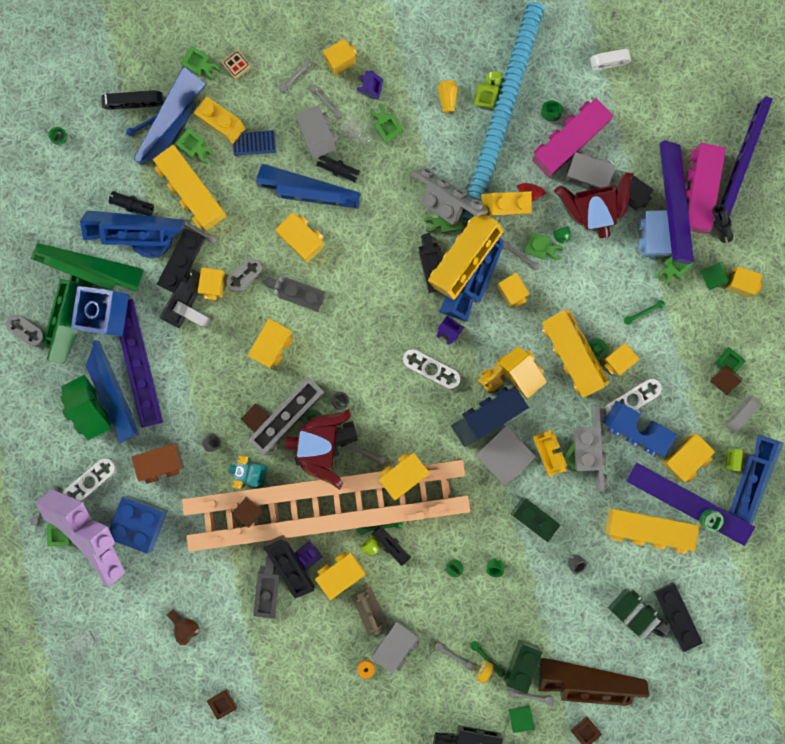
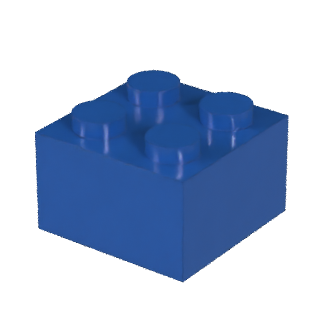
[71,286,129,336]
[109,496,168,554]

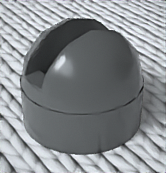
[332,392,349,410]
[202,433,221,452]
[568,555,587,574]
[652,619,671,638]

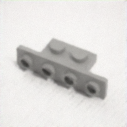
[412,168,489,225]
[573,405,607,492]

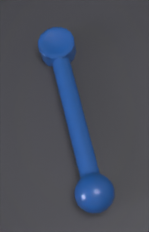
[126,111,159,136]

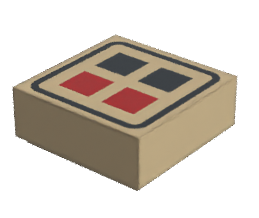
[222,49,252,81]

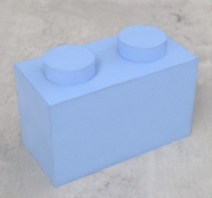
[638,211,672,257]

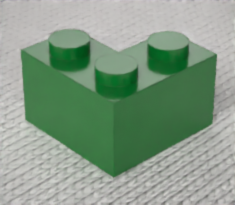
[60,375,111,440]

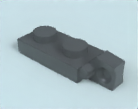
[265,276,326,312]
[253,555,280,618]

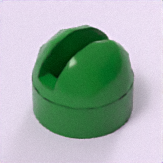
[49,127,67,145]
[553,226,571,243]
[486,558,504,577]
[446,559,464,577]

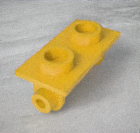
[477,354,509,394]
[533,430,568,477]

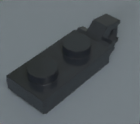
[418,233,443,294]
[159,269,201,329]

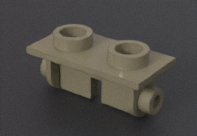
[351,587,388,636]

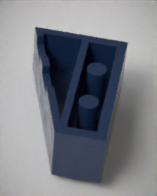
[451,386,529,447]

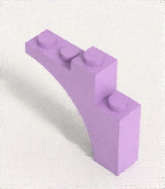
[35,489,125,587]

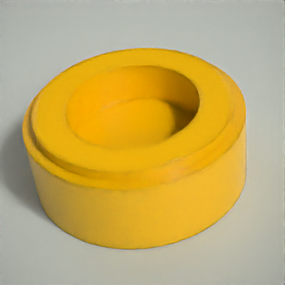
[476,660,494,684]

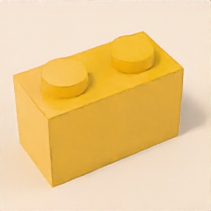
[194,96,246,145]
[481,192,532,216]
[275,212,325,263]
[247,318,294,369]
[498,346,546,399]
[661,433,715,482]
[378,452,430,501]
[315,551,366,601]

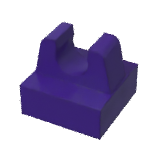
[357,71,383,100]
[437,316,465,345]
[294,540,323,571]

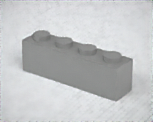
[248,377,325,455]

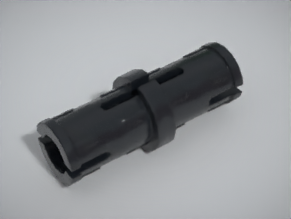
[316,155,360,183]
[109,191,154,216]
[712,204,734,243]
[371,525,411,566]

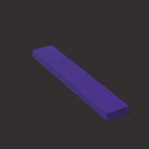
[719,96,773,217]
[659,140,694,265]
[119,299,164,428]
[626,462,755,546]

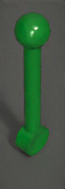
[624,300,665,325]
[358,522,402,535]
[470,641,505,677]

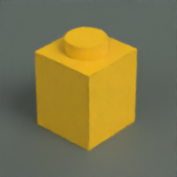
[323,38,357,76]
[725,266,763,297]
[198,267,226,301]
[496,272,530,308]
[602,343,640,377]

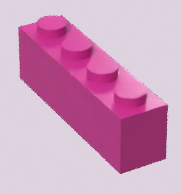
[532,98,614,178]
[686,143,726,234]

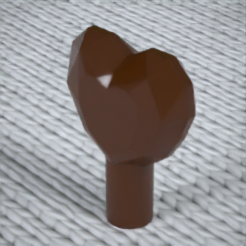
[167,609,199,645]

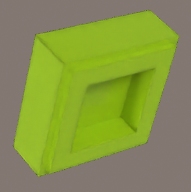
[473,82,499,109]
[725,449,743,471]

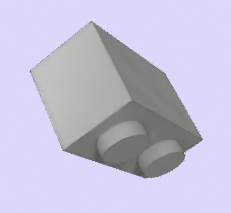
[295,105,337,159]
[564,152,616,190]
[371,618,419,674]

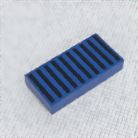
[233,130,276,156]

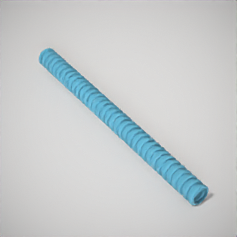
[460,2,545,222]

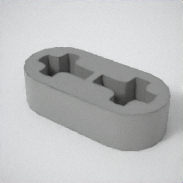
[226,258,263,292]
[173,301,211,329]
[6,315,45,346]
[725,395,760,433]

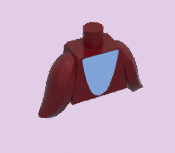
[554,172,634,238]
[285,409,351,490]

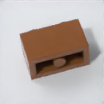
[131,444,184,484]

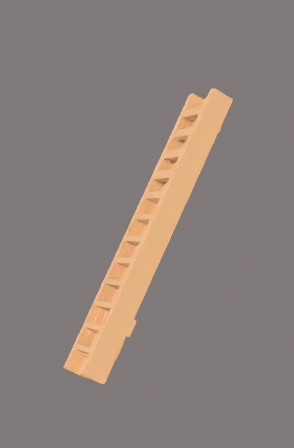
[182,460,470,552]

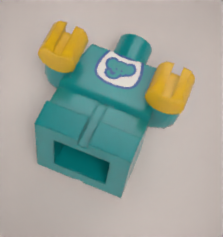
[229,455,268,489]

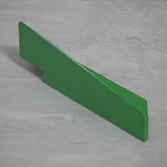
[31,243,143,292]
[43,275,98,364]

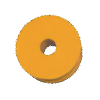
[357,660,375,679]

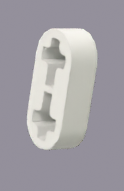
[590,49,631,71]

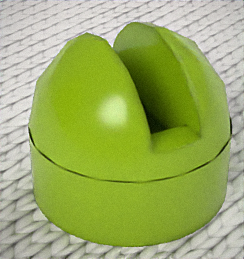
[485,71,503,87]
[360,537,379,556]

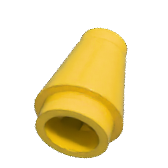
[437,80,458,113]

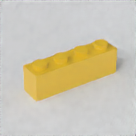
[153,144,227,231]
[428,214,504,300]
[542,308,610,398]
[605,508,699,554]

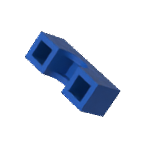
[603,401,677,457]

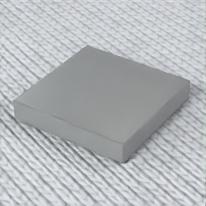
[475,426,536,486]

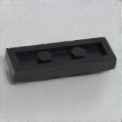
[156,228,206,293]
[263,535,315,599]
[653,582,703,652]

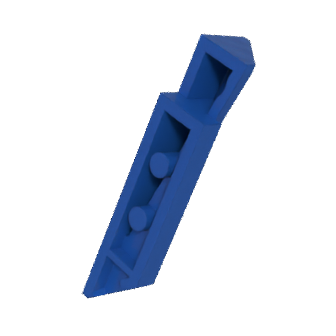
[256,164,360,209]

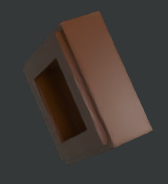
[710,365,742,395]
[241,403,270,433]
[232,497,264,528]
[207,688,237,720]
[571,716,602,744]

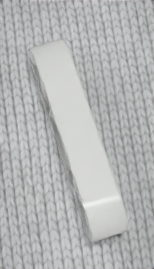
[403,349,460,389]
[604,379,662,417]
[62,458,117,502]

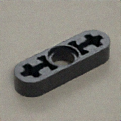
[101,90,163,110]

